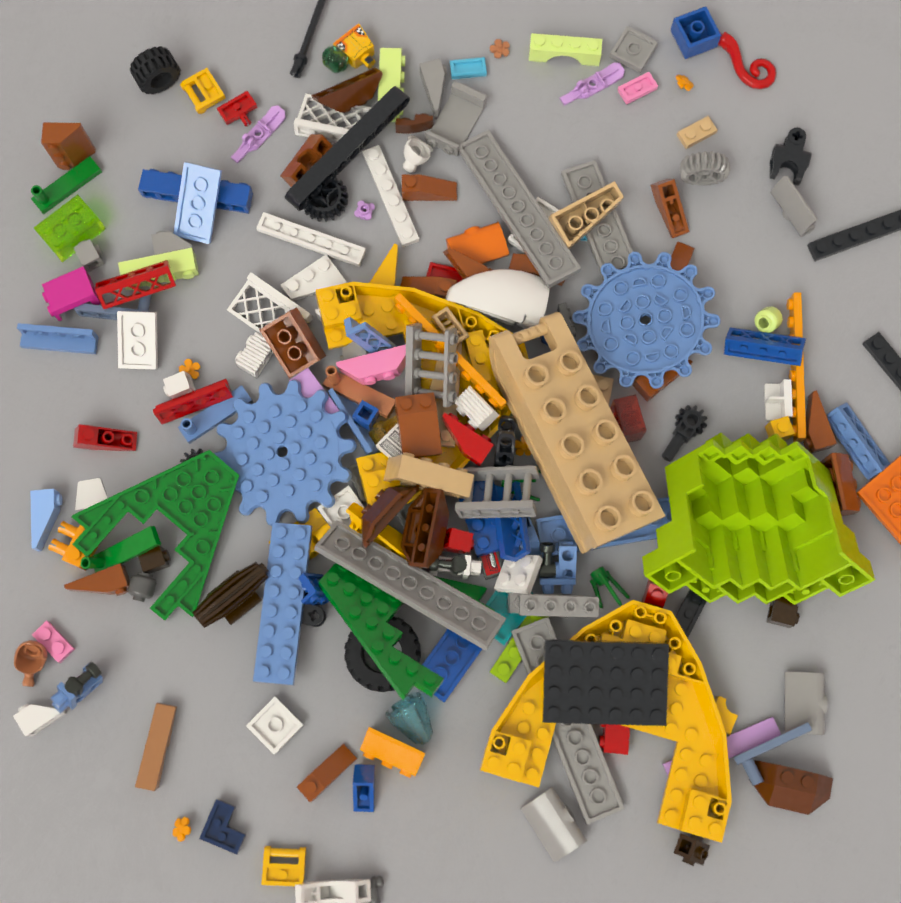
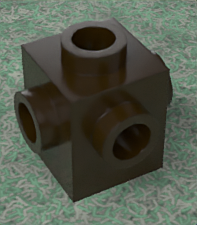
[674,833,710,866]

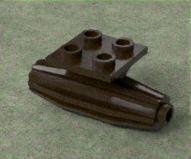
[192,562,269,628]

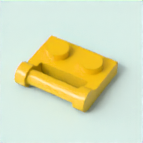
[180,68,226,114]
[262,845,306,886]

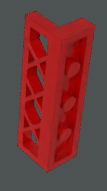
[95,260,176,310]
[153,379,233,425]

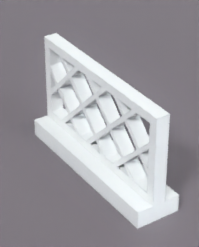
[294,94,372,150]
[227,272,314,335]

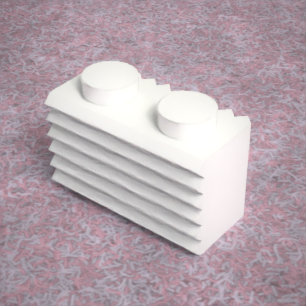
[236,332,273,378]
[455,386,499,431]

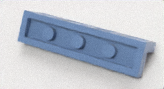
[344,317,397,353]
[17,323,99,354]
[328,388,381,455]
[826,403,890,480]

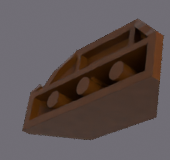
[311,67,383,113]
[361,486,420,549]
[401,488,449,568]
[749,760,833,815]

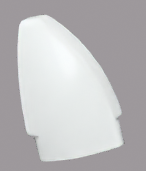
[445,269,550,329]

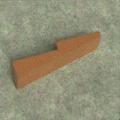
[135,702,177,791]

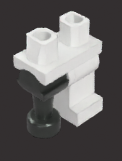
[429,555,482,580]

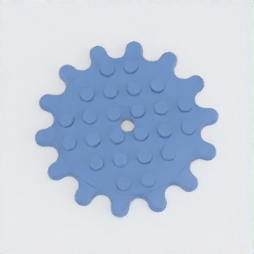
[572,252,721,389]
[214,380,357,526]

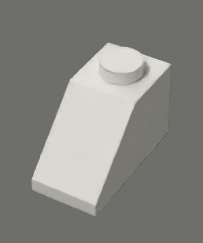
[13,704,66,737]

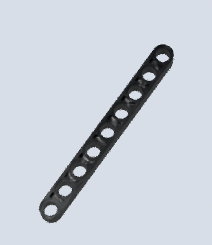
[285,86,410,211]

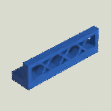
[724,327,806,366]
[492,481,531,562]

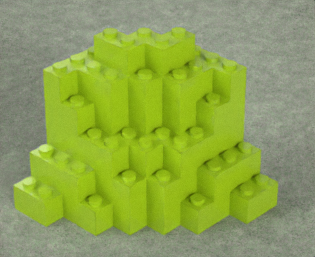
[642,433,875,605]

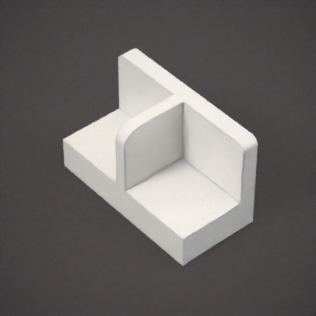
[764,379,793,421]

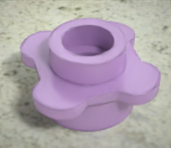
[354,200,375,220]

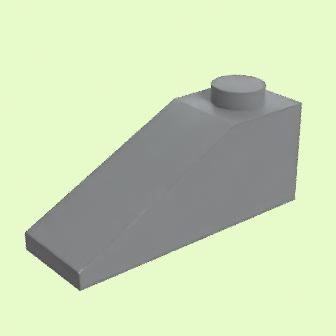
[419,58,447,119]

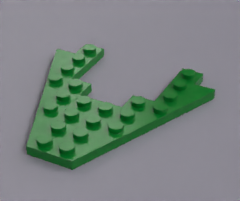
[71,450,239,621]
[318,563,495,700]

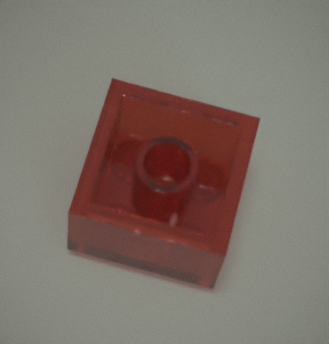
[610,394,647,443]

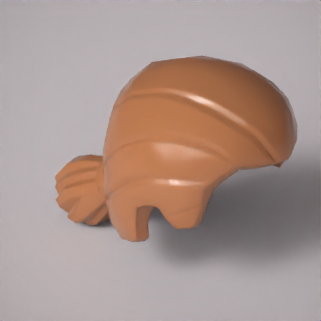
[14,640,47,687]

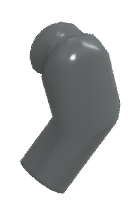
[369,876,384,903]

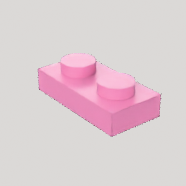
[617,72,658,105]
[32,621,75,663]

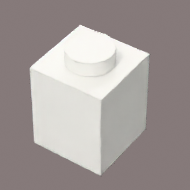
[163,371,195,399]

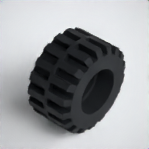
[130,46,181,95]

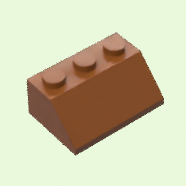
[41,122,96,170]
[259,307,326,378]
[820,452,861,516]

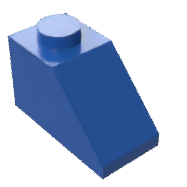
[353,764,375,812]

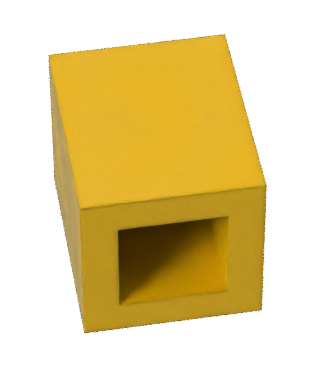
[765,416,795,441]

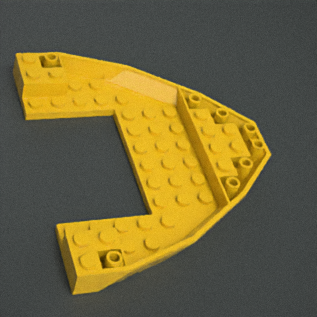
[316,282,529,506]
[479,600,732,843]

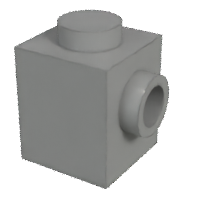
[73,239,104,272]

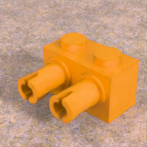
[48,521,98,571]

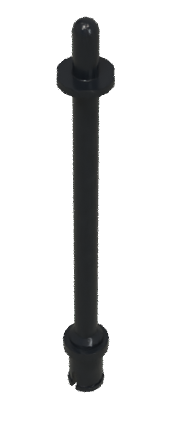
[290,0,326,78]

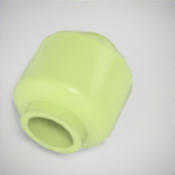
[754,306,783,333]

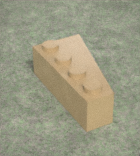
[549,181,624,250]
[383,452,474,499]

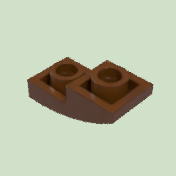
[395,113,433,134]

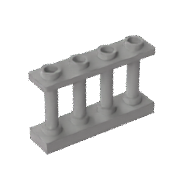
[405,323,459,408]
[455,465,540,519]
[508,593,599,618]

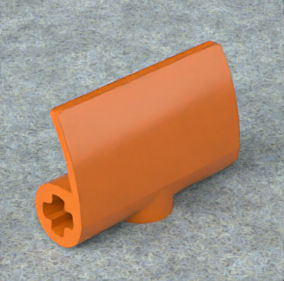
[446,222,509,264]

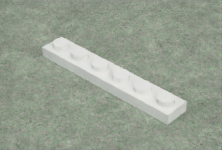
[362,145,419,248]
[256,212,366,267]

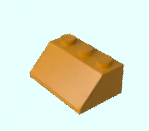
[360,727,426,778]

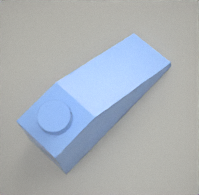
[30,489,63,551]

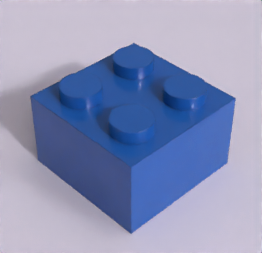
[670,6,721,59]

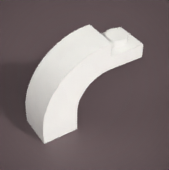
[295,879,371,903]

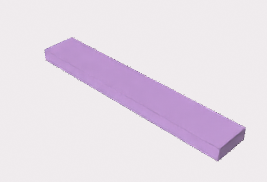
[662,717,781,776]

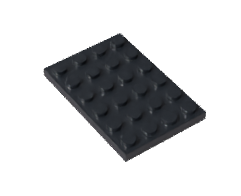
[542,639,669,726]

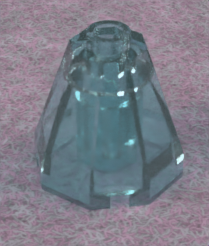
[385,691,433,745]

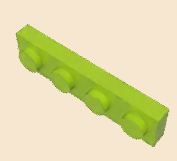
[490,616,549,683]

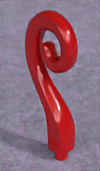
[718,32,776,89]

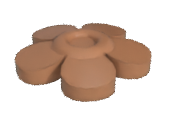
[490,39,510,59]

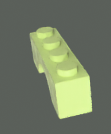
[529,33,602,66]

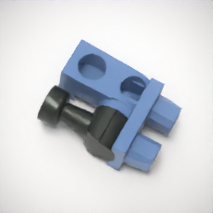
[539,541,577,594]
[51,662,103,714]

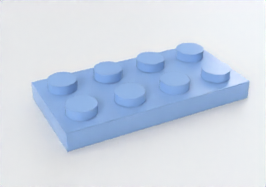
[174,162,222,244]

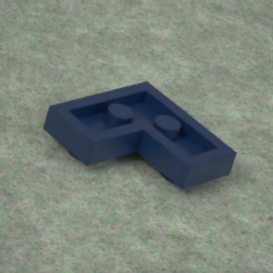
[199,799,246,855]

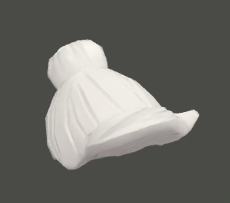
[403,135,433,173]

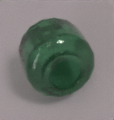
[322,46,348,73]

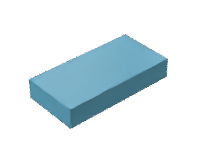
[450,57,487,80]

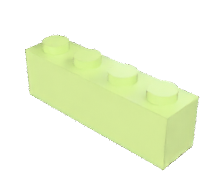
[378,48,405,122]
[118,248,199,290]

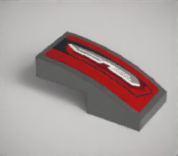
[479,552,502,580]

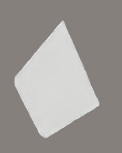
[75,478,107,510]

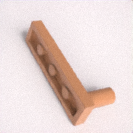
[322,365,395,419]

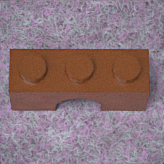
[280,134,333,187]

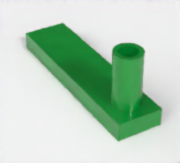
[31,156,102,215]
[80,526,161,573]

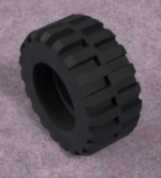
[344,616,421,692]

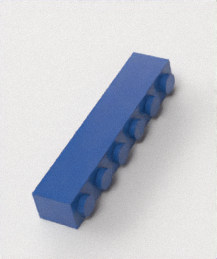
[138,169,253,214]

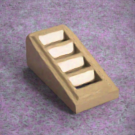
[431,307,469,345]

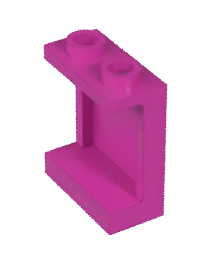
[42,266,101,321]

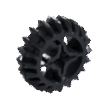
[303,177,349,223]

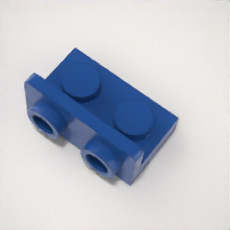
[298,573,329,605]

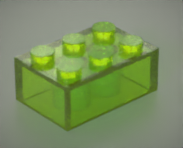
[34,194,106,262]

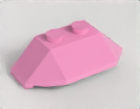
[336,344,406,385]

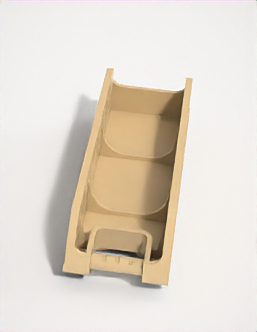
[489,312,665,554]

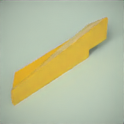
[346,502,422,569]

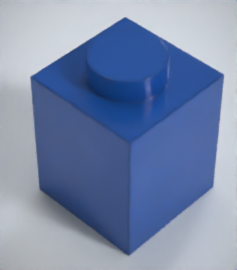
[352,400,379,431]

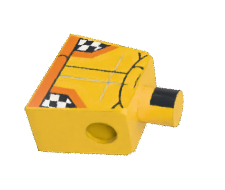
[333,23,376,69]

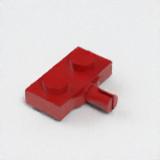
[217,91,258,127]

